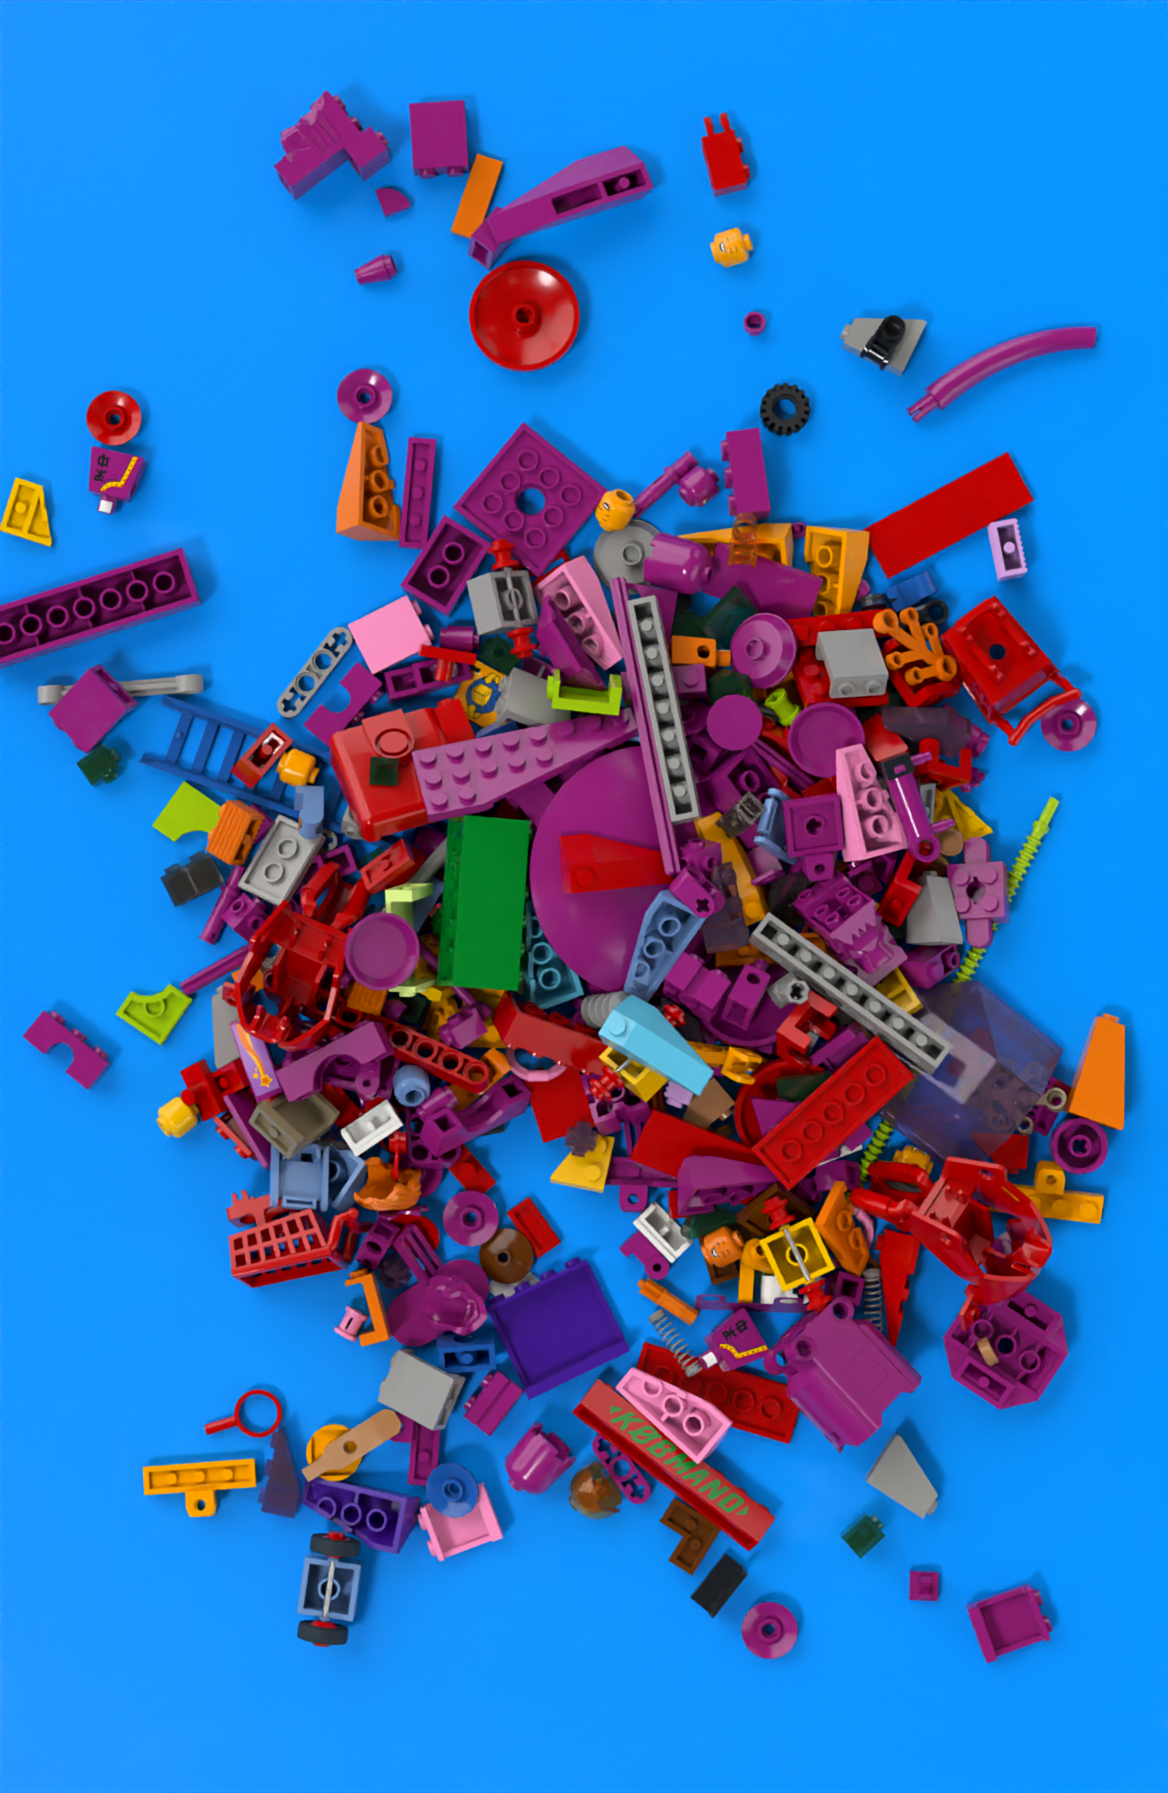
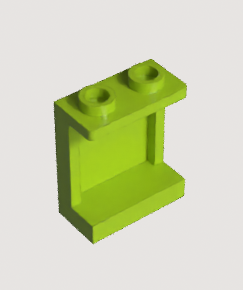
[546,669,622,716]

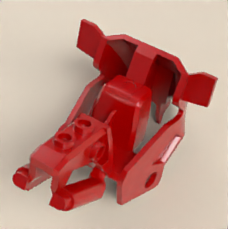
[222,862,372,1052]
[849,1156,1052,1331]

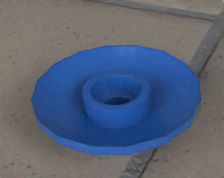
[426,1463,479,1518]

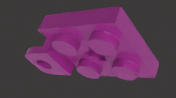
[781,793,844,881]

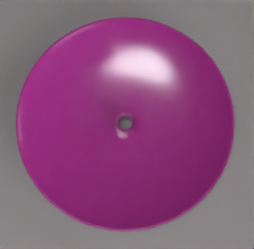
[529,746,757,998]

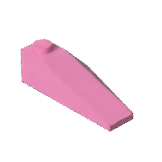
[532,555,624,671]
[836,744,908,862]
[615,1367,733,1464]

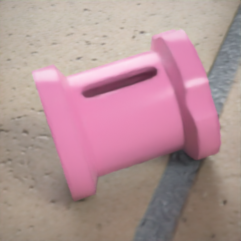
[334,1305,369,1342]

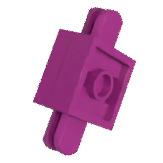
[947,837,1010,949]

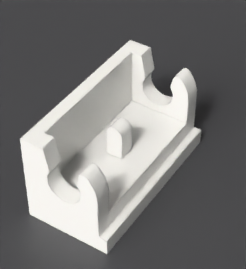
[340,1099,404,1157]
[633,1201,693,1263]

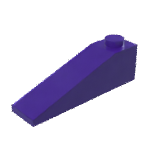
[301,1476,420,1554]

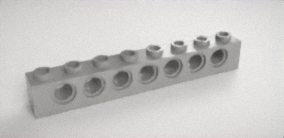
[627,595,702,825]
[749,912,953,1075]

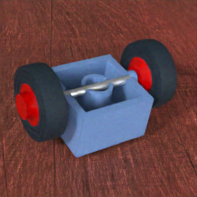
[297,1531,363,1647]

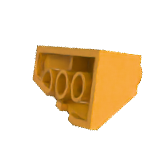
[678,523,794,567]
[694,812,772,928]

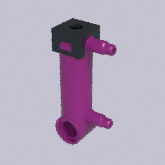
[877,751,955,862]

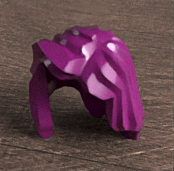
[418,1274,488,1336]

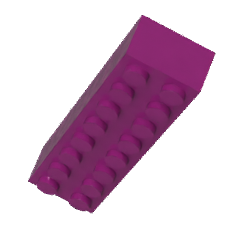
[0,548,202,669]

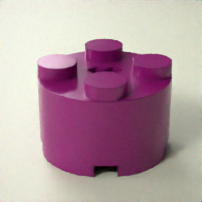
[1048,1118,1108,1174]

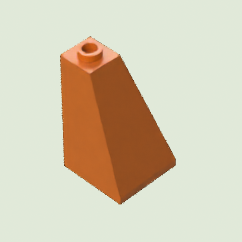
[1063,1013,1125,1130]

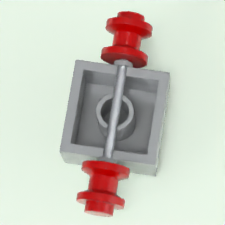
[466,539,539,659]

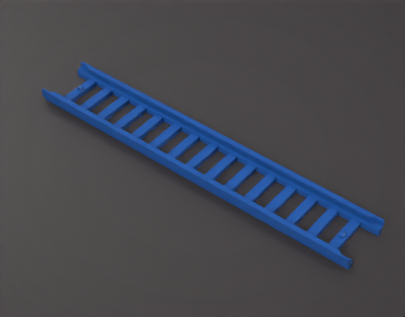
[139,694,536,870]

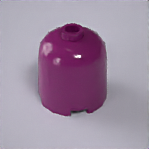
[643,532,714,595]
[505,1422,576,1495]

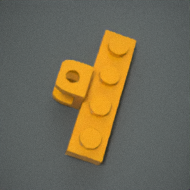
[687,1041,772,1084]
[988,1160,1104,1224]
[143,1459,257,1517]

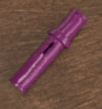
[633,450,699,519]
[199,865,247,946]

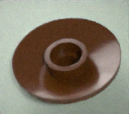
[479,1228,534,1284]

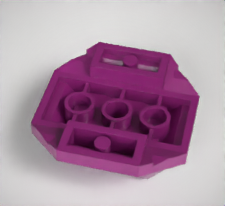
[942,1290,1068,1410]

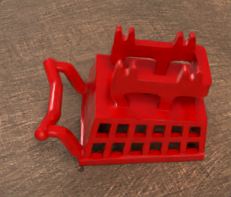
[938,595,1082,746]
[226,1190,373,1288]

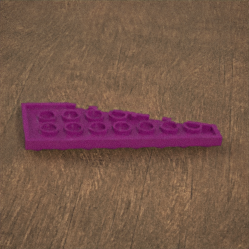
[411,707,638,822]

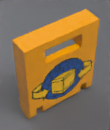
[453,660,505,728]

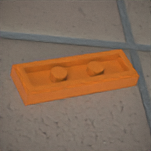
[451,154,503,239]

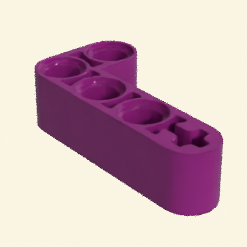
[404,1063,461,1169]

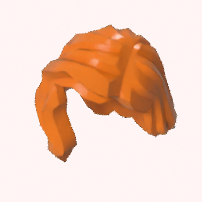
[354,1157,422,1211]

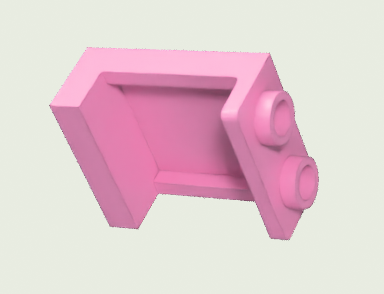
[348,595,435,677]
[417,1482,503,1562]

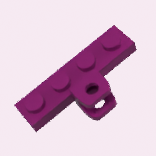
[605,1157,678,1213]
[389,1411,440,1485]

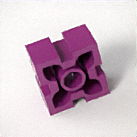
[662,952,731,1025]
[580,1073,651,1137]

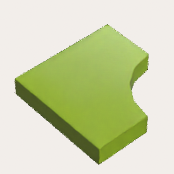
[152,781,221,842]
[116,984,193,1046]

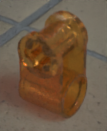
[728,512,758,568]

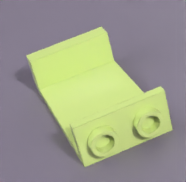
[385,883,436,997]

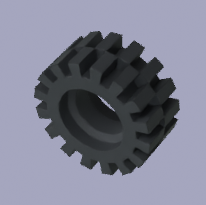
[760,383,810,436]

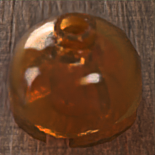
[569,1461,622,1520]

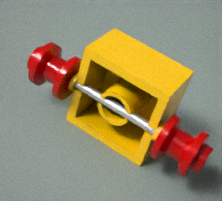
[589,1004,686,1102]
[759,1196,835,1314]

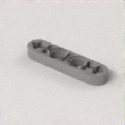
[277,627,353,719]

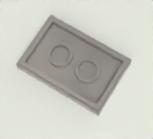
[237,814,326,907]

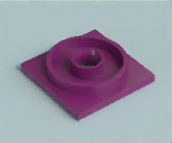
[453,422,608,578]

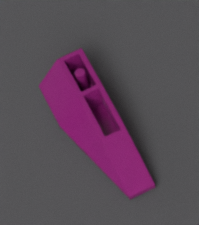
[487,146,654,245]

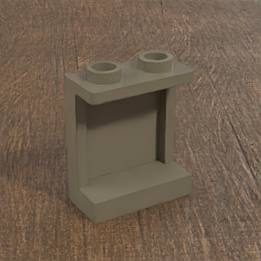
[249,1092,339,1160]

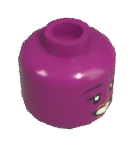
[678,466,720,507]

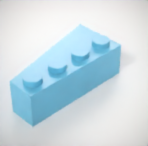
[521,890,584,1010]

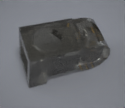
[714,791,766,839]

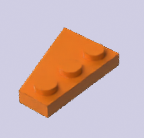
[814,1181,870,1277]

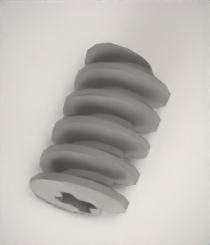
[581,991,637,1029]

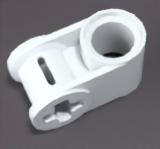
[760,1275,809,1304]

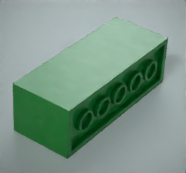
[436,815,533,991]

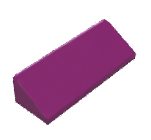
[224,1091,287,1170]

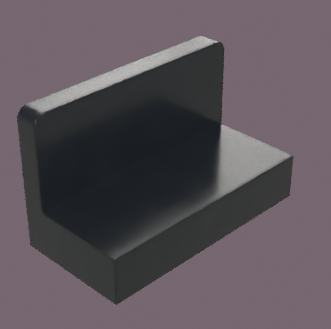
[690,1552,748,1618]

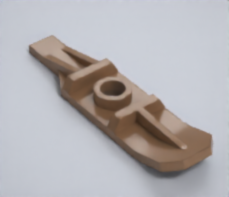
[301,1409,401,1482]

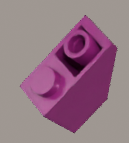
[898,945,960,989]

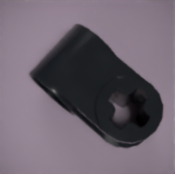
[859,315,905,372]

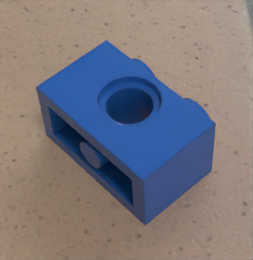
[436,1331,496,1374]

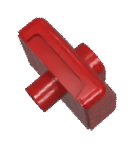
[329,708,449,842]

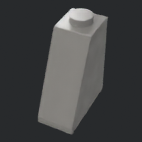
[840,318,927,377]
[906,871,963,946]
[211,982,270,1069]
[864,1432,939,1519]

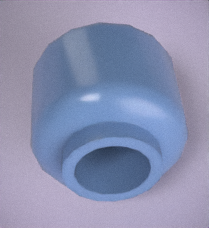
[392,1065,431,1107]

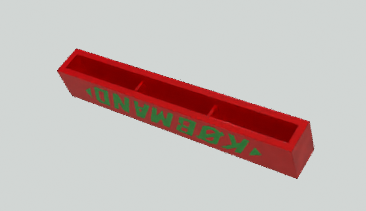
[572,1379,775,1551]

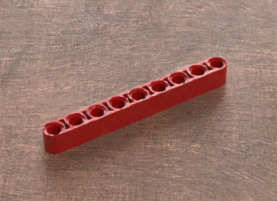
[262,968,489,1094]

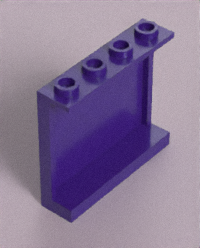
[486,1256,630,1400]

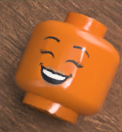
[701,1226,745,1268]

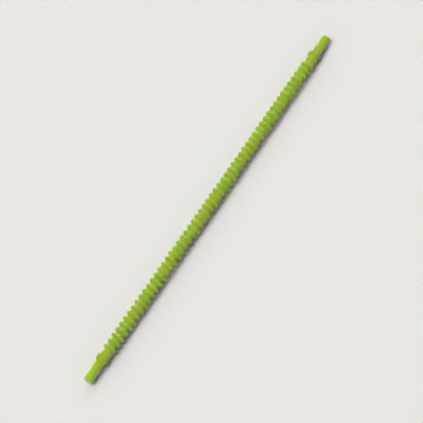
[821,797,1060,1252]

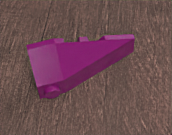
[677,1155,793,1216]

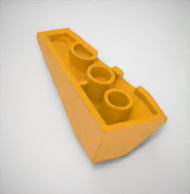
[804,526,869,616]

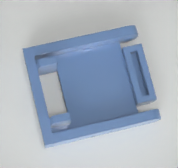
[753,788,808,865]
[270,1144,329,1212]

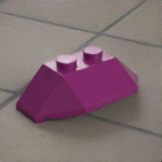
[535,594,608,692]

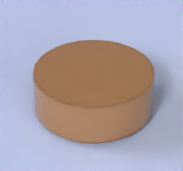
[977,1337,999,1366]

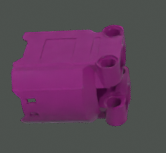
[763,1297,922,1453]

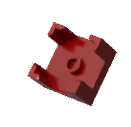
[913,737,972,792]
[776,989,837,1072]

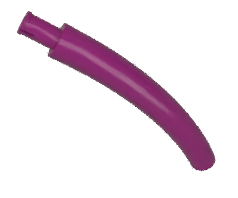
[906,327,1096,423]

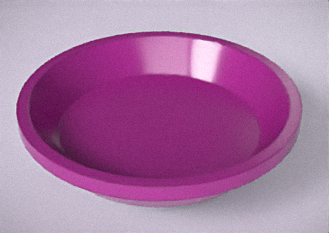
[730,613,797,689]
[788,702,865,777]
[344,912,420,990]

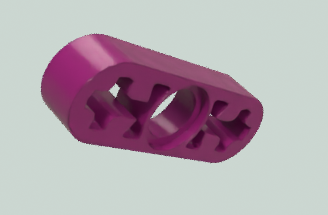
[592,1434,651,1504]

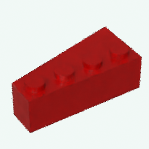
[491,990,609,1076]

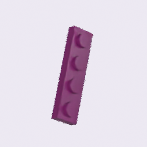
[399,437,437,550]

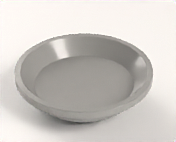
[593,519,660,595]

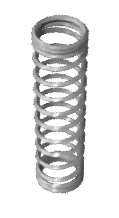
[863,1269,883,1332]
[648,1309,703,1377]

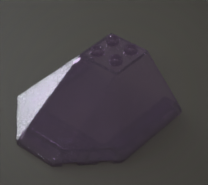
[866,980,1063,1167]

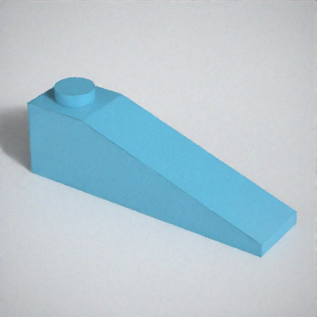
[598,994,714,1097]

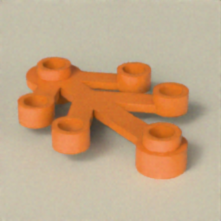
[873,607,957,686]

